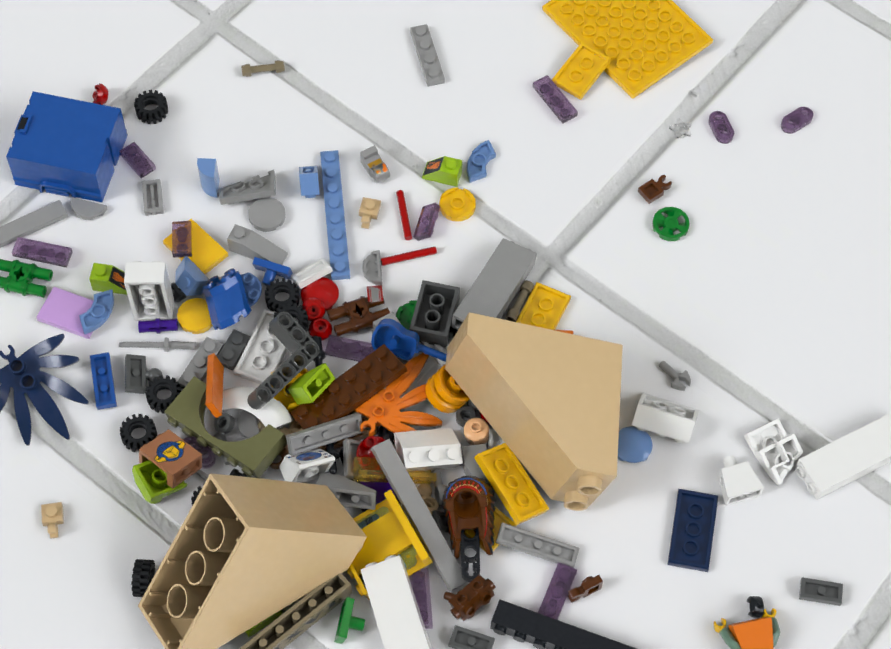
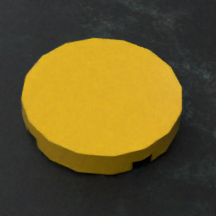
[439,187,476,221]
[177,298,213,334]

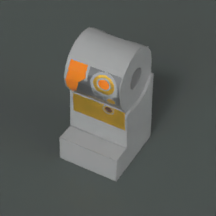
[360,145,390,183]

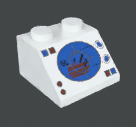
[279,449,335,483]

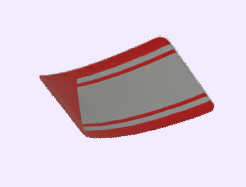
[367,285,383,302]

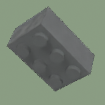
[409,280,460,347]

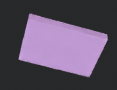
[36,287,94,339]

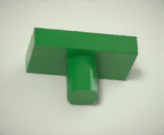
[334,597,365,644]

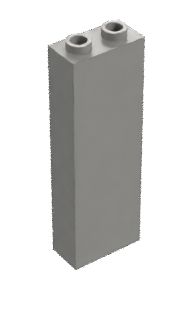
[451,238,537,330]

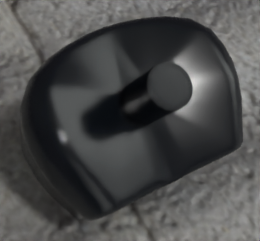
[171,282,187,302]
[747,596,764,618]

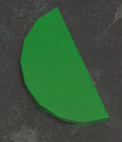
[396,300,417,330]

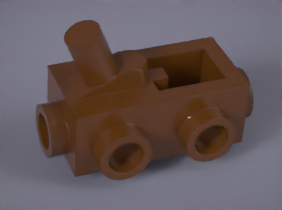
[444,574,496,621]

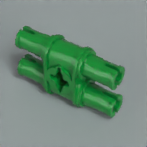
[0,259,53,298]

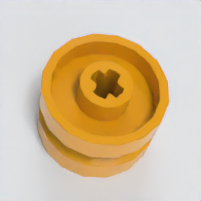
[425,364,470,413]

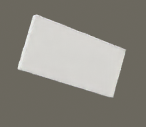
[234,309,298,384]

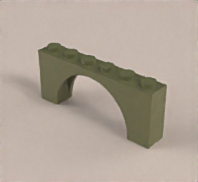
[164,376,287,478]

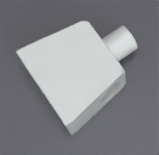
[719,455,764,506]

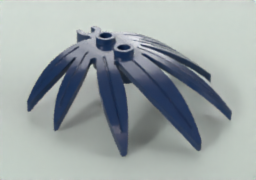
[0,334,89,446]

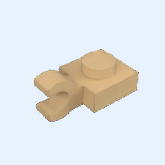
[359,197,381,229]
[41,502,64,539]

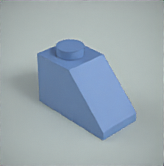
[299,166,320,198]
[175,256,209,296]

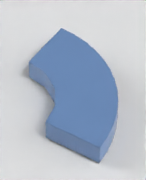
[467,140,496,183]
[79,290,114,335]

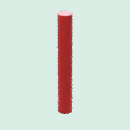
[396,190,412,240]
[381,246,437,266]

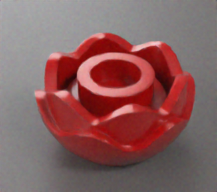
[92,83,108,105]
[302,297,326,321]
[308,318,333,341]

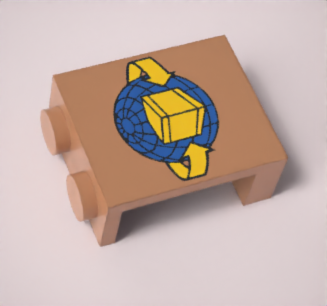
[139,429,202,489]

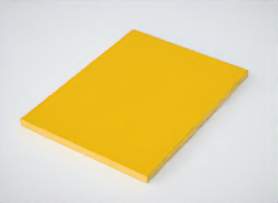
[542,0,713,99]

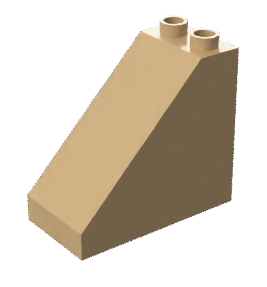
[445,312,623,511]
[138,473,367,649]

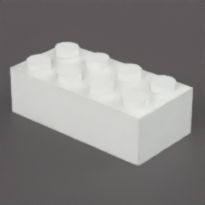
[124,261,174,321]

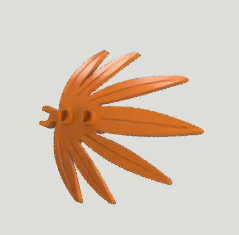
[354,353,442,436]

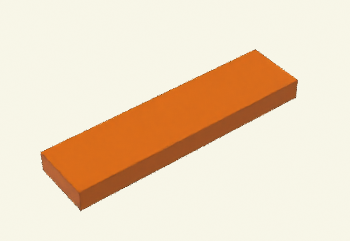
[205,353,224,418]

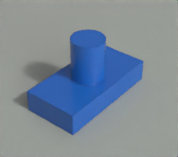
[252,257,293,286]

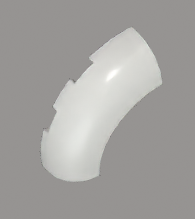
[222,386,294,429]

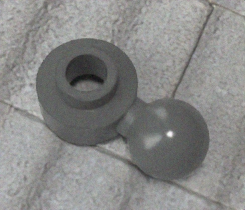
[456,400,479,427]
[213,413,235,441]

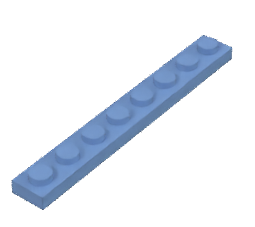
[320,150,350,280]

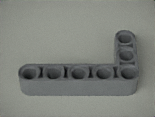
[247,312,320,410]

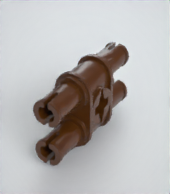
[327,296,390,337]

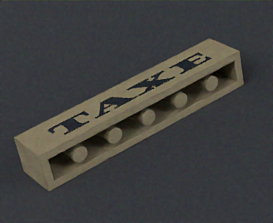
[240,573,352,649]

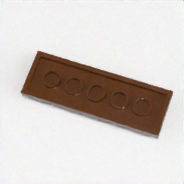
[290,344,408,430]

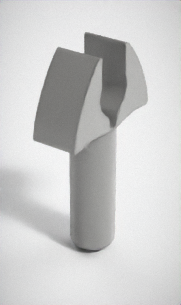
[659,361,691,391]

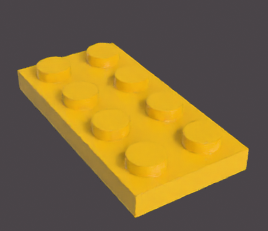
[474,443,549,525]

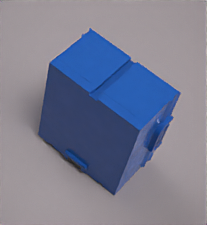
[6,91,128,202]

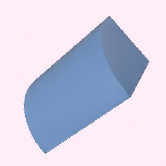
[197,158,220,198]

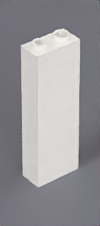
[795,413,891,500]
[361,555,432,649]

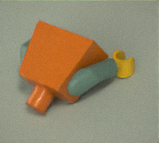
[714,608,780,649]

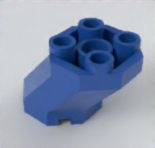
[202,268,252,330]

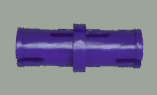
[138,318,178,334]

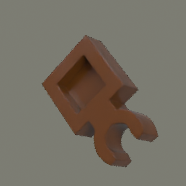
[638,175,672,204]
[567,575,603,603]

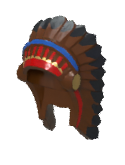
[442,475,496,559]

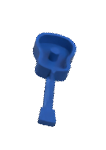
[371,318,447,362]

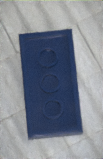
[667,489,718,572]

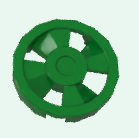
[652,207,690,241]

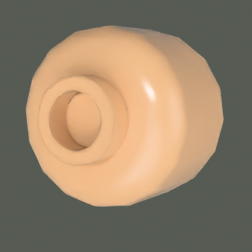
[464,418,489,445]

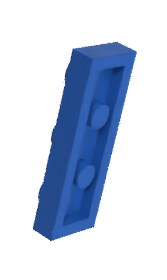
[90,352,117,410]

